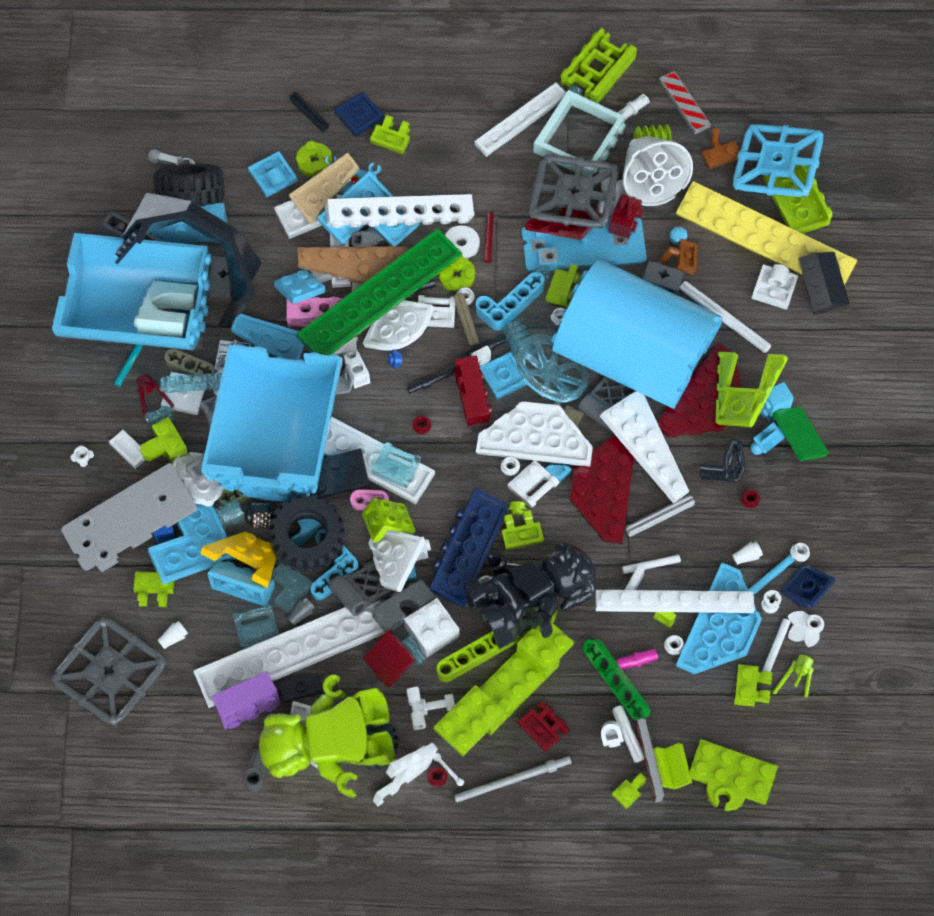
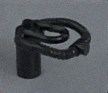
[700,437,745,482]

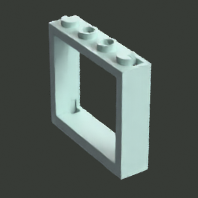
[534,90,626,178]

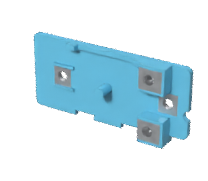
[522,216,647,272]

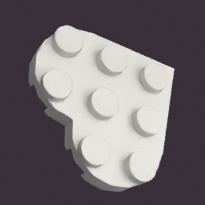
[173,452,224,506]

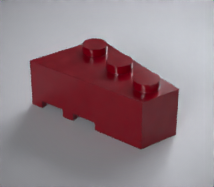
[455,355,492,426]

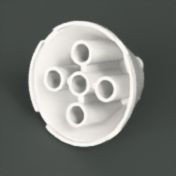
[623,136,693,206]

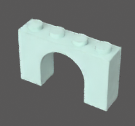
[134,281,197,338]

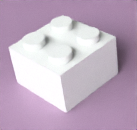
[404,598,459,658]

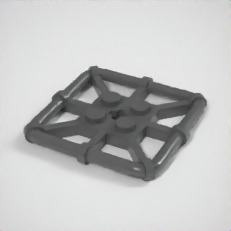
[529,154,619,229]
[51,616,167,726]

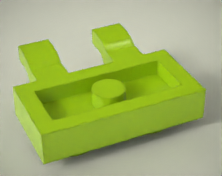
[370,115,410,154]
[501,510,544,550]
[134,572,175,607]
[734,664,772,707]

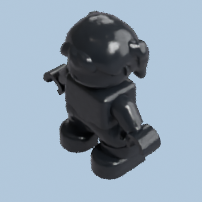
[463,543,596,649]

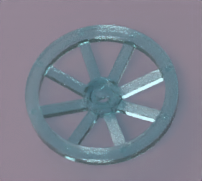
[515,334,589,402]

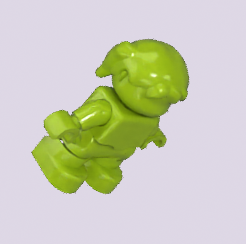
[259,675,395,798]

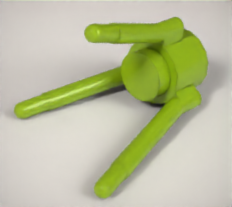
[772,655,814,698]

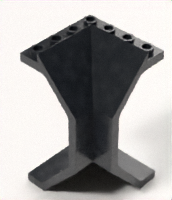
[114,192,262,328]

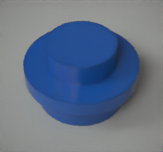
[388,350,402,368]

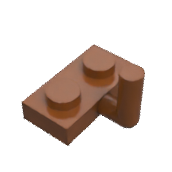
[701,128,740,170]
[659,238,698,275]

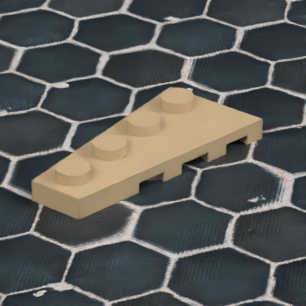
[289,153,359,225]

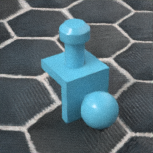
[750,422,785,455]

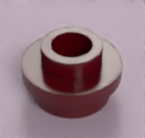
[412,416,431,434]
[741,489,760,508]
[427,767,448,787]

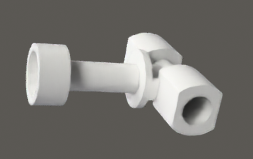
[407,687,455,730]

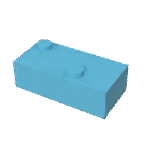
[152,203,228,243]

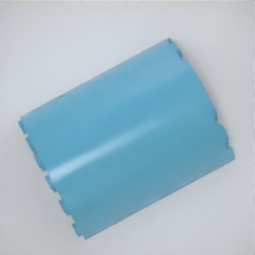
[52,233,211,350]
[551,259,722,409]
[201,344,342,501]

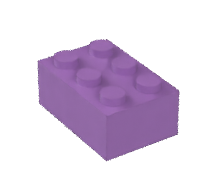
[211,671,280,729]

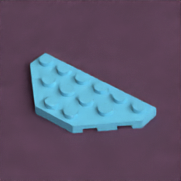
[676,563,762,674]

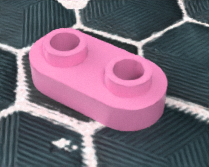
[350,490,389,511]

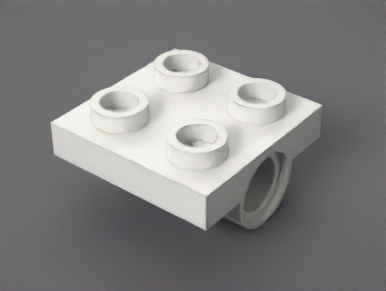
[752,264,799,310]

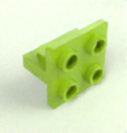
[545,264,582,308]

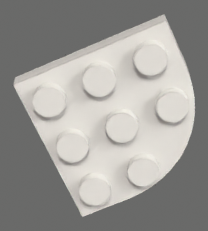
[363,300,435,350]

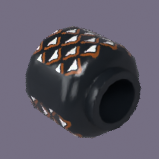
[246,503,274,528]

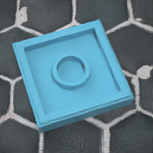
[480,352,529,400]

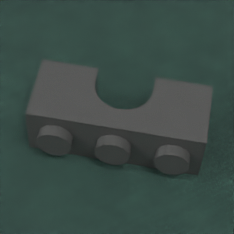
[372,579,436,633]

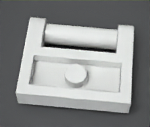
[418,295,456,328]
[508,460,559,508]

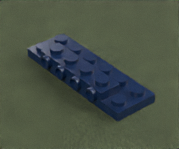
[429,488,509,608]

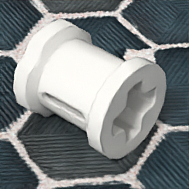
[761,590,781,613]

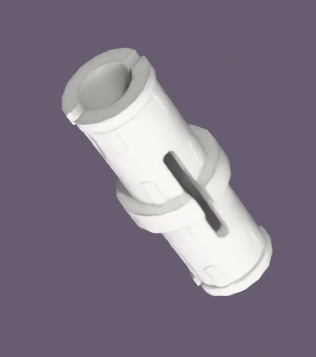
[617,94,649,120]

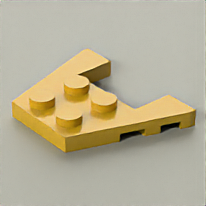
[200,531,276,588]

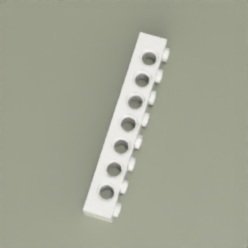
[325,194,474,228]

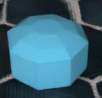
[669,227,687,245]

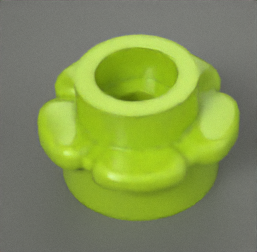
[508,501,527,515]

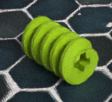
[633,124,671,141]

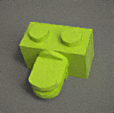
[140,417,188,465]

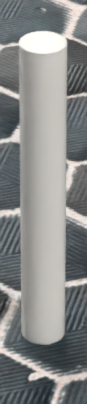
[622,554,681,574]
[762,619,790,672]

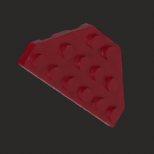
[657,343,742,438]
[570,435,634,544]

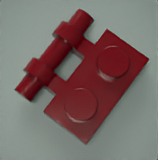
[518,701,570,753]

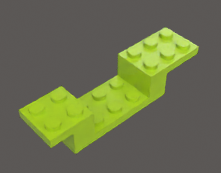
[433,622,574,756]

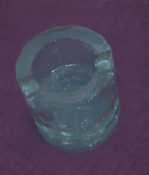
[215,500,245,530]

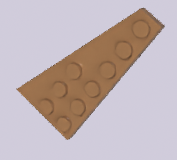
[297,246,412,298]

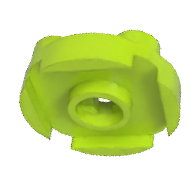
[296,141,332,177]
[439,256,475,292]

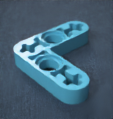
[311,529,358,600]

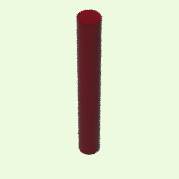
[484,212,494,263]

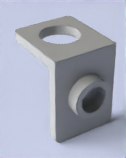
[336,365,354,395]

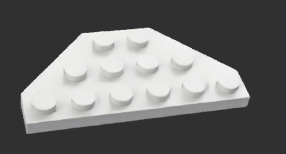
[476,402,593,467]

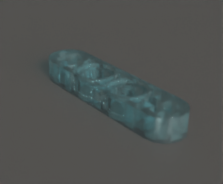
[160,372,223,393]

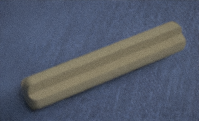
[454,293,479,346]

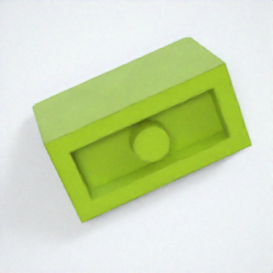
[653,743,692,789]

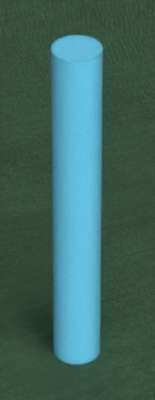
[749,555,795,595]

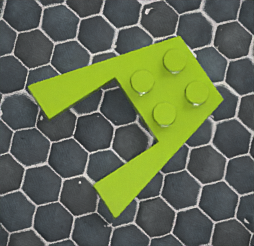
[716,352,788,427]

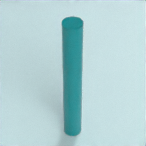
[114,345,144,387]

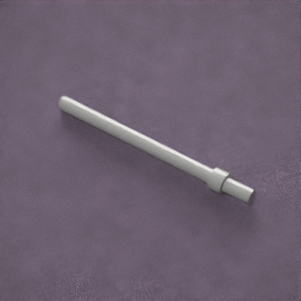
[454,756,572,803]

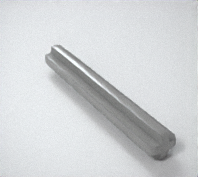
[625,495,695,537]

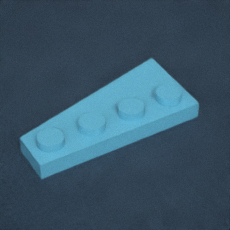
[231,314,305,360]

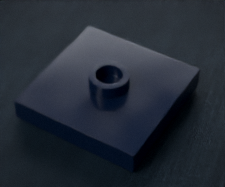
[334,92,384,137]

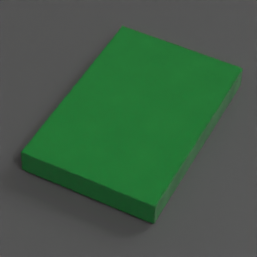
[772,407,829,461]

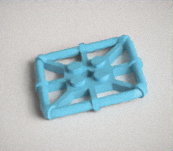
[732,124,823,197]

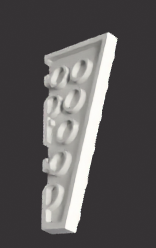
[600,391,689,504]

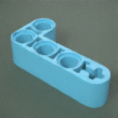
[476,272,545,331]

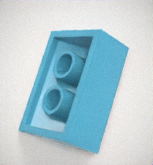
[208,561,275,607]

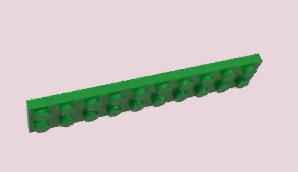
[297,228,462,356]

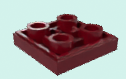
[363,630,416,687]

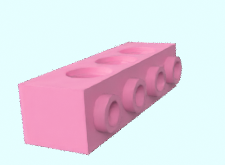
[287,296,343,327]

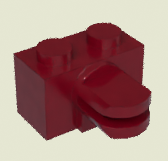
[609,194,644,239]

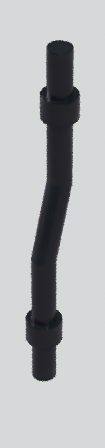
[407,336,507,394]

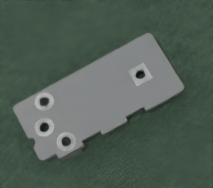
[61,463,197,572]

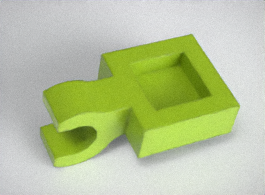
[612,773,647,809]

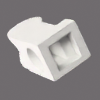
[342,350,370,389]

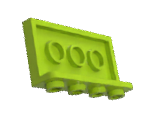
[763,165,832,234]

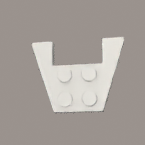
[373,743,438,806]

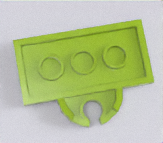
[690,739,778,811]

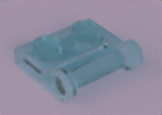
[372,442,422,488]
[232,603,279,648]

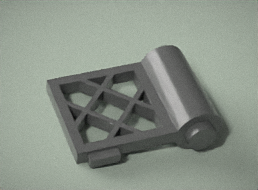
[578,376,636,430]
[329,561,397,616]

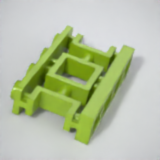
[560,28,637,104]

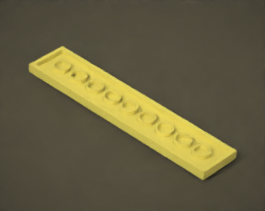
[676,181,857,285]

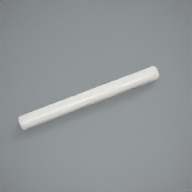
[680,281,771,353]

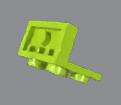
[362,498,416,543]

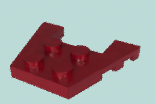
[525,192,601,240]

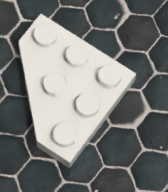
[368,530,426,592]

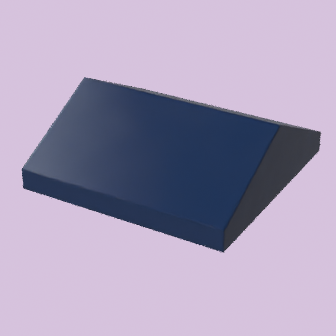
[781,563,836,609]

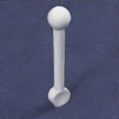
[433,753,464,786]

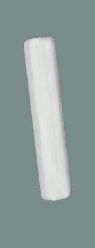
[612,706,645,763]

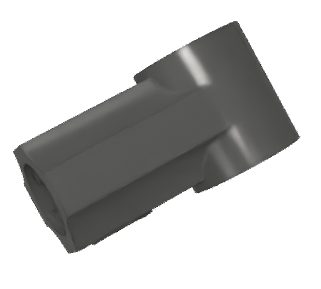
[351,227,386,247]
[244,748,267,792]

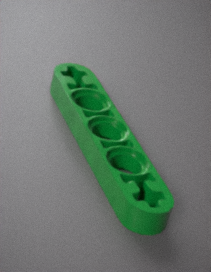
[583,638,650,721]

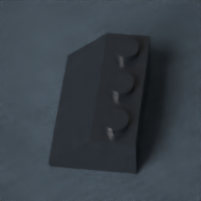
[798,252,850,315]

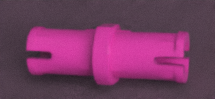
[616,648,658,670]

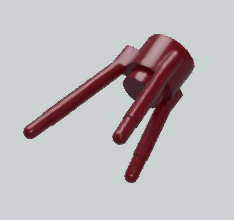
[136,374,174,418]

